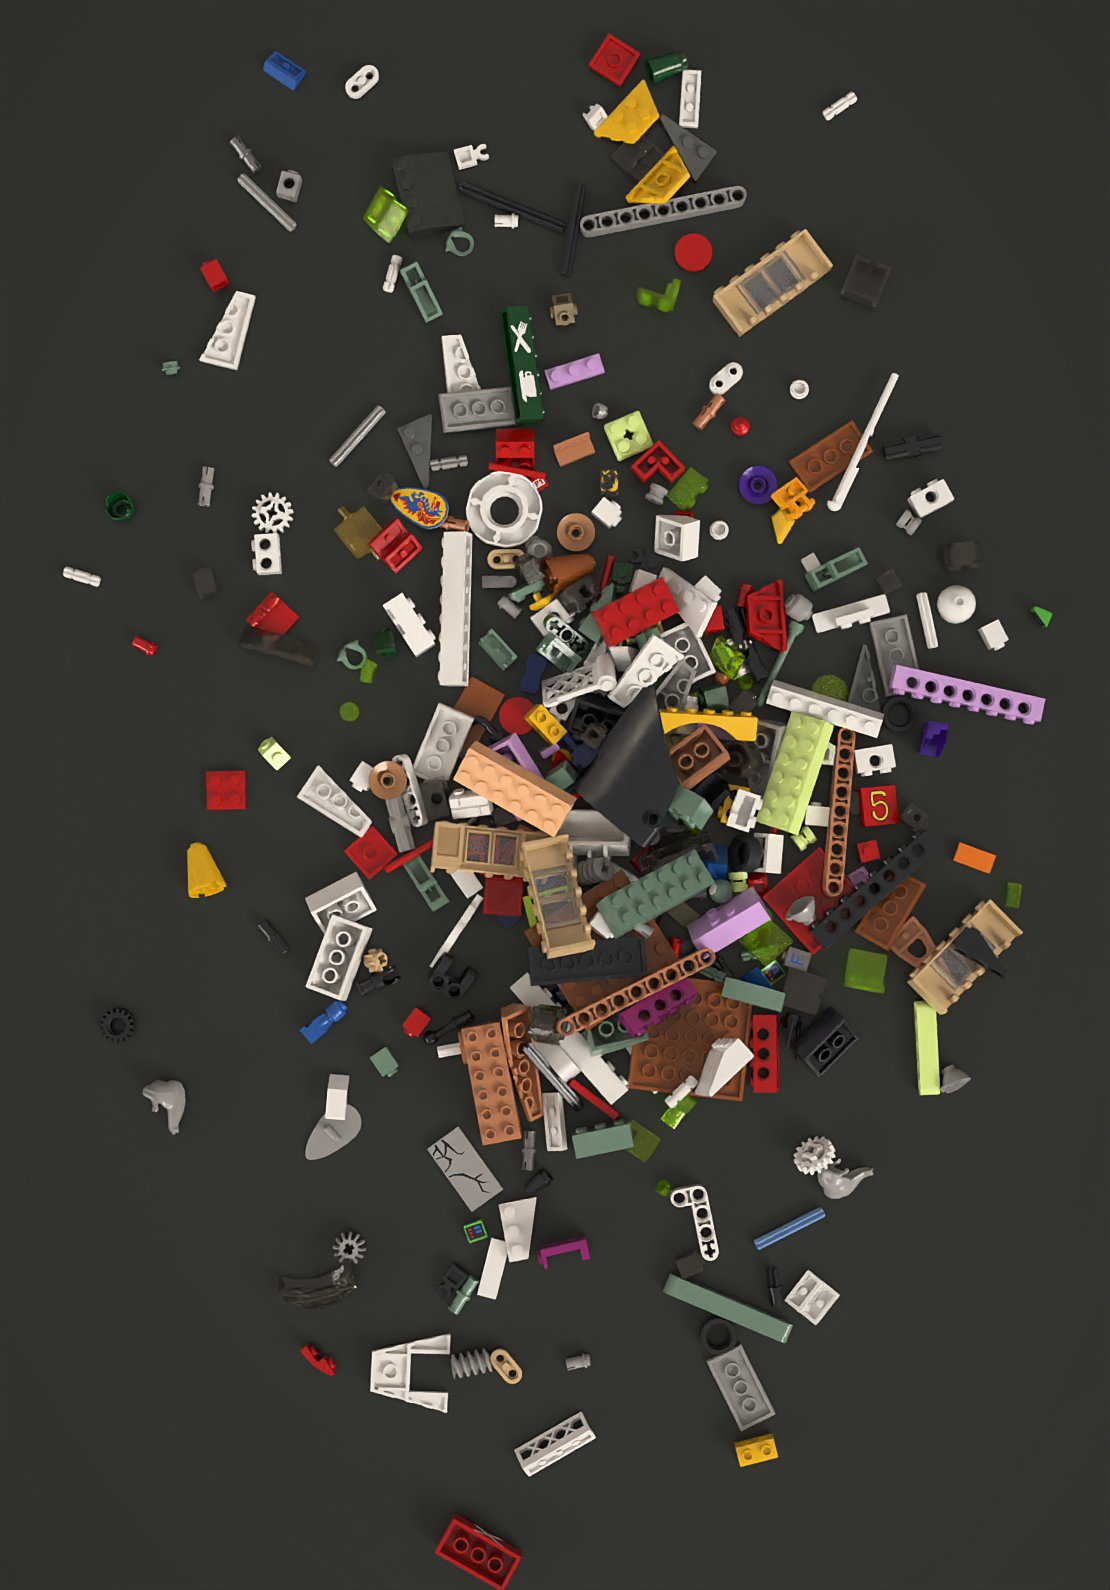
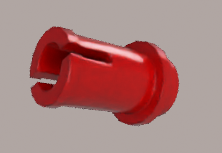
[736,583,754,608]
[132,635,158,656]
[667,937,683,957]

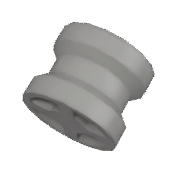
[645,483,668,505]

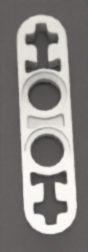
[392,754,429,827]

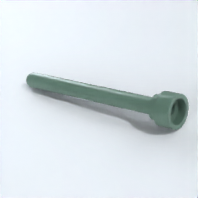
[756,620,804,707]

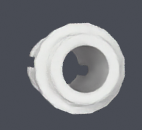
[495,213,518,229]

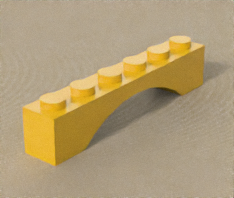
[659,707,758,741]

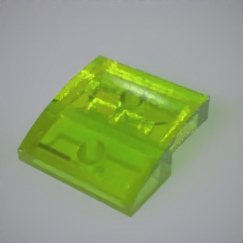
[363,186,409,243]

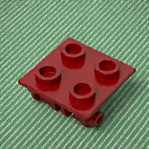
[246,592,299,645]

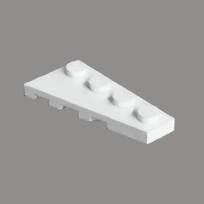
[199,291,256,370]
[608,634,685,708]
[297,765,372,838]

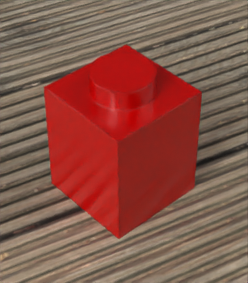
[200,259,230,292]
[854,840,880,863]
[402,1007,432,1038]

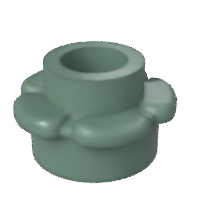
[161,361,180,375]

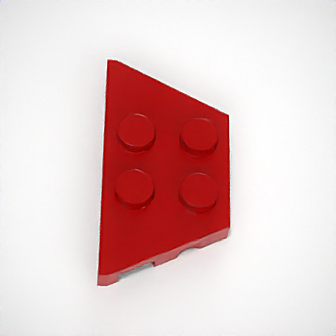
[745,579,787,653]

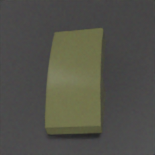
[666,901,700,930]

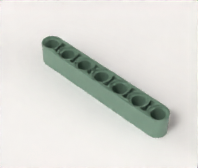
[663,1273,793,1343]

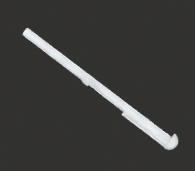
[827,373,899,511]

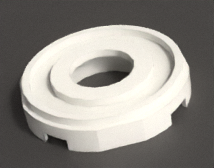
[466,471,543,548]

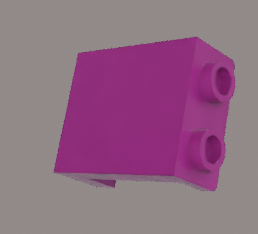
[537,1234,590,1269]

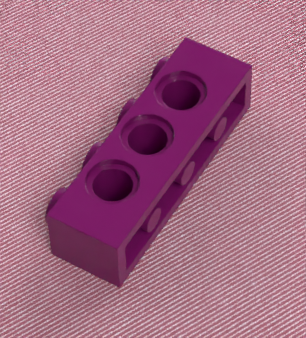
[618,977,697,1038]

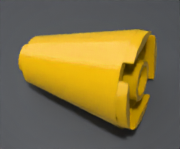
[187,842,227,898]

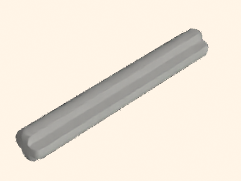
[237,173,297,232]
[329,405,385,467]

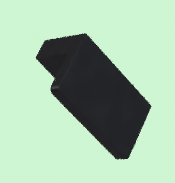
[691,772,731,811]

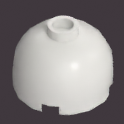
[937,585,976,624]

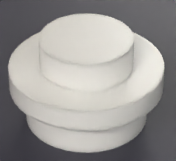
[790,380,809,399]
[709,521,729,540]

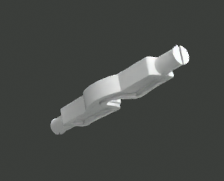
[429,894,484,967]

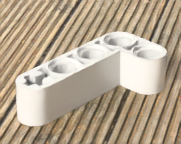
[532,1014,581,1083]
[670,1184,719,1261]

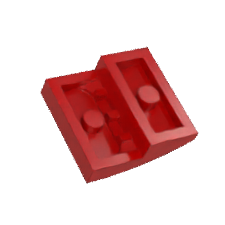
[368,518,423,573]

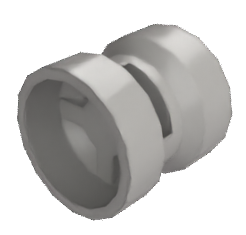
[896,509,922,536]

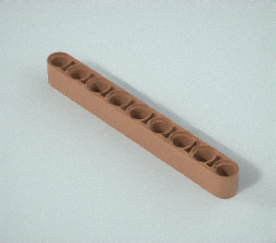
[822,727,856,897]
[556,948,715,1036]

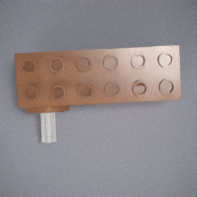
[437,1019,522,1145]

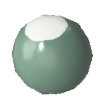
[709,879,733,903]

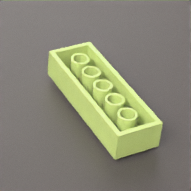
[756,712,834,835]

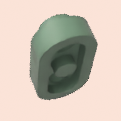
[508,576,545,602]

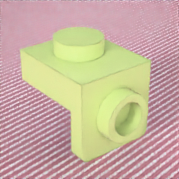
[258,737,291,770]

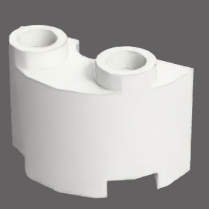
[726,789,763,832]

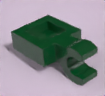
[612,562,633,596]

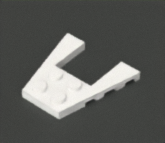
[370,1333,450,1413]

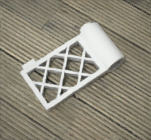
[542,654,617,708]

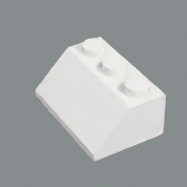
[305,872,377,935]

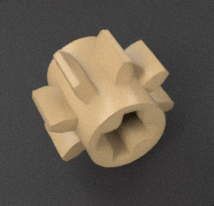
[364,949,388,972]

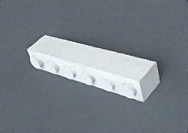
[766,680,884,738]

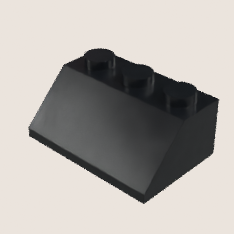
[567,692,629,743]
[790,1007,860,1078]

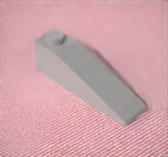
[656,659,696,740]
[744,718,787,799]

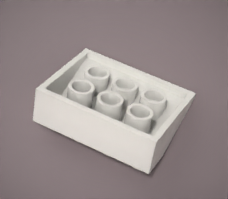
[695,1038,754,1097]

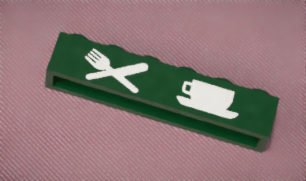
[500,306,544,424]

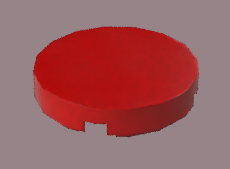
[674,233,712,272]
[499,697,534,735]

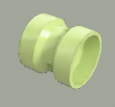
[790,825,817,851]
[728,872,748,892]

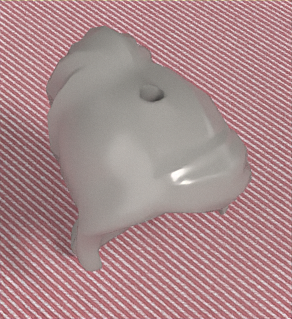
[142,1080,186,1135]
[817,1158,874,1199]

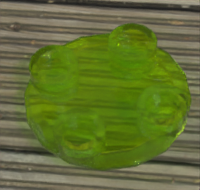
[811,675,849,702]

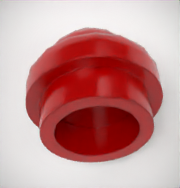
[731,417,750,436]

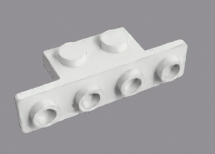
[812,594,890,633]

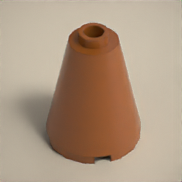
[540,553,596,595]

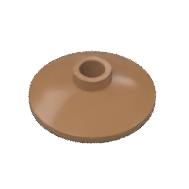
[557,513,595,552]
[369,761,407,800]

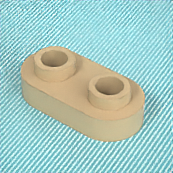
[487,549,526,570]
[490,1348,522,1384]

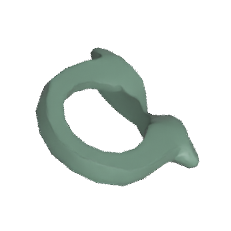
[445,226,474,256]
[337,639,367,670]

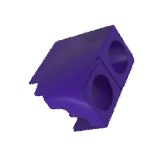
[918,721,949,757]

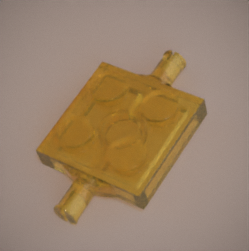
[334,506,382,561]

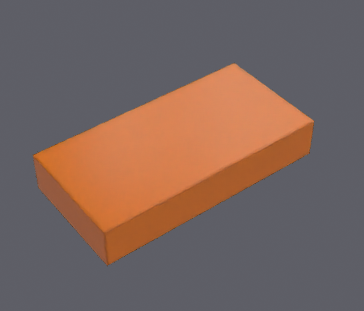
[953,842,996,874]

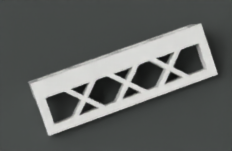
[514,1412,596,1476]

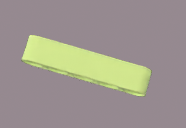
[914,1000,940,1095]

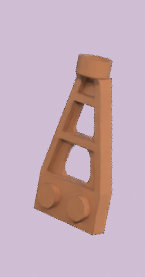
[890,916,957,982]

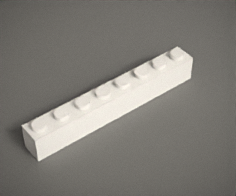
[438,531,472,686]
[510,972,629,1105]

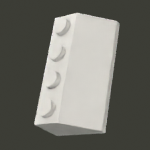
[306,914,373,1001]

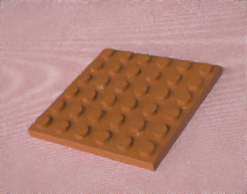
[524,869,684,1031]
[627,976,752,1101]

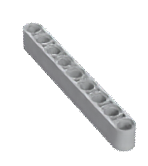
[580,186,746,237]

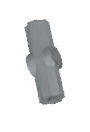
[385,795,416,853]

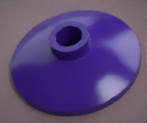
[739,466,777,504]

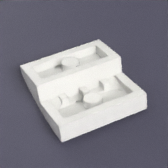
[785,1270,840,1325]

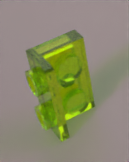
[666,467,709,511]

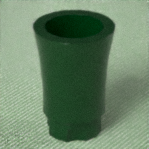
[645,50,688,85]

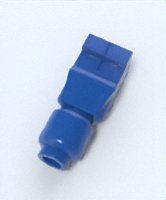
[299,1000,348,1044]

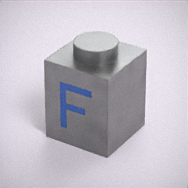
[781,946,812,972]

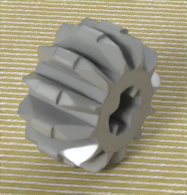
[333,1231,366,1265]

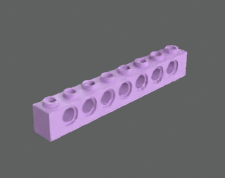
[888,665,1045,725]

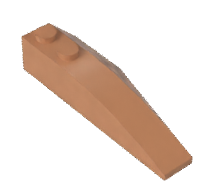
[501,1003,544,1122]

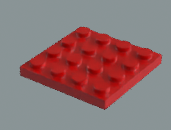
[762,847,864,955]

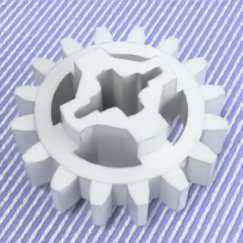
[252,493,294,534]
[794,1136,835,1175]

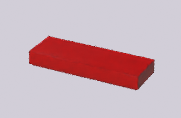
[569,1078,619,1120]

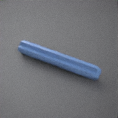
[754,1207,825,1250]

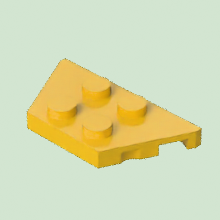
[594,80,659,144]
[626,146,690,203]

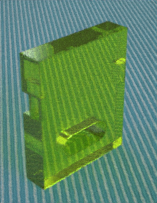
[709,636,745,680]
[625,1120,661,1163]

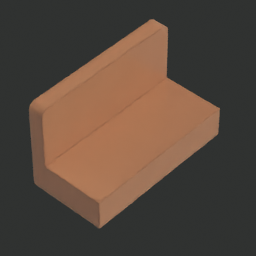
[553,432,595,467]

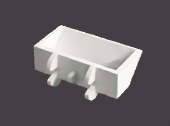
[551,809,631,864]

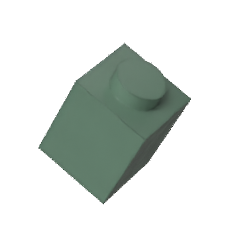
[545,760,578,790]
[370,1046,400,1077]

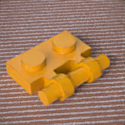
[770,477,815,521]

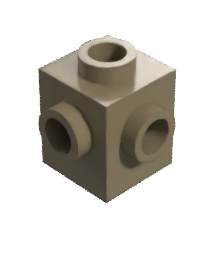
[550,293,578,325]

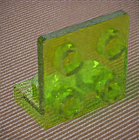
[637,278,681,312]
[739,908,793,966]
[843,948,888,994]

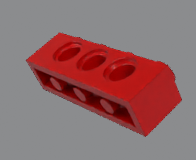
[750,1014,779,1093]

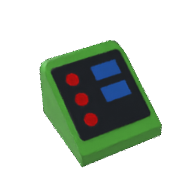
[1030,606,1052,628]
[760,959,786,985]
[463,1218,488,1243]

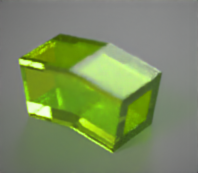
[360,659,378,684]

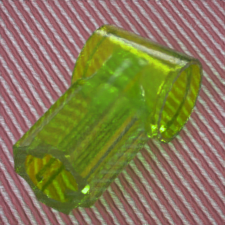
[661,1095,697,1129]

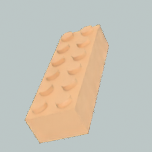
[453,741,577,837]

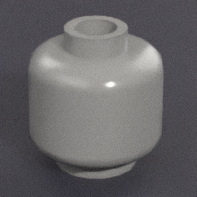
[784,593,813,622]

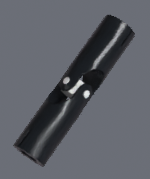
[722,608,769,684]

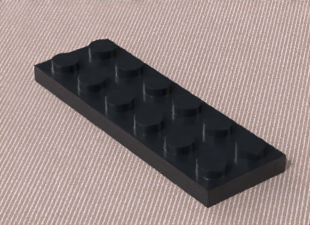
[527,936,647,986]

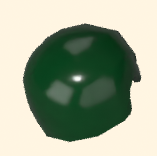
[105,490,134,522]

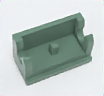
[478,629,518,671]
[536,633,582,673]

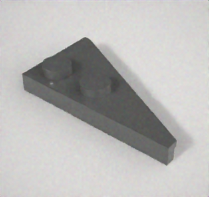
[660,114,717,183]
[397,414,432,489]
[847,644,882,713]

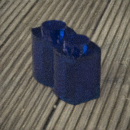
[521,653,546,696]

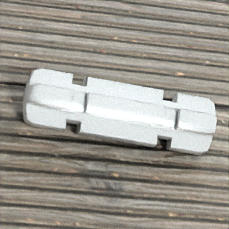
[822,92,857,120]
[383,255,402,293]
[63,567,101,587]
[665,1075,698,1108]

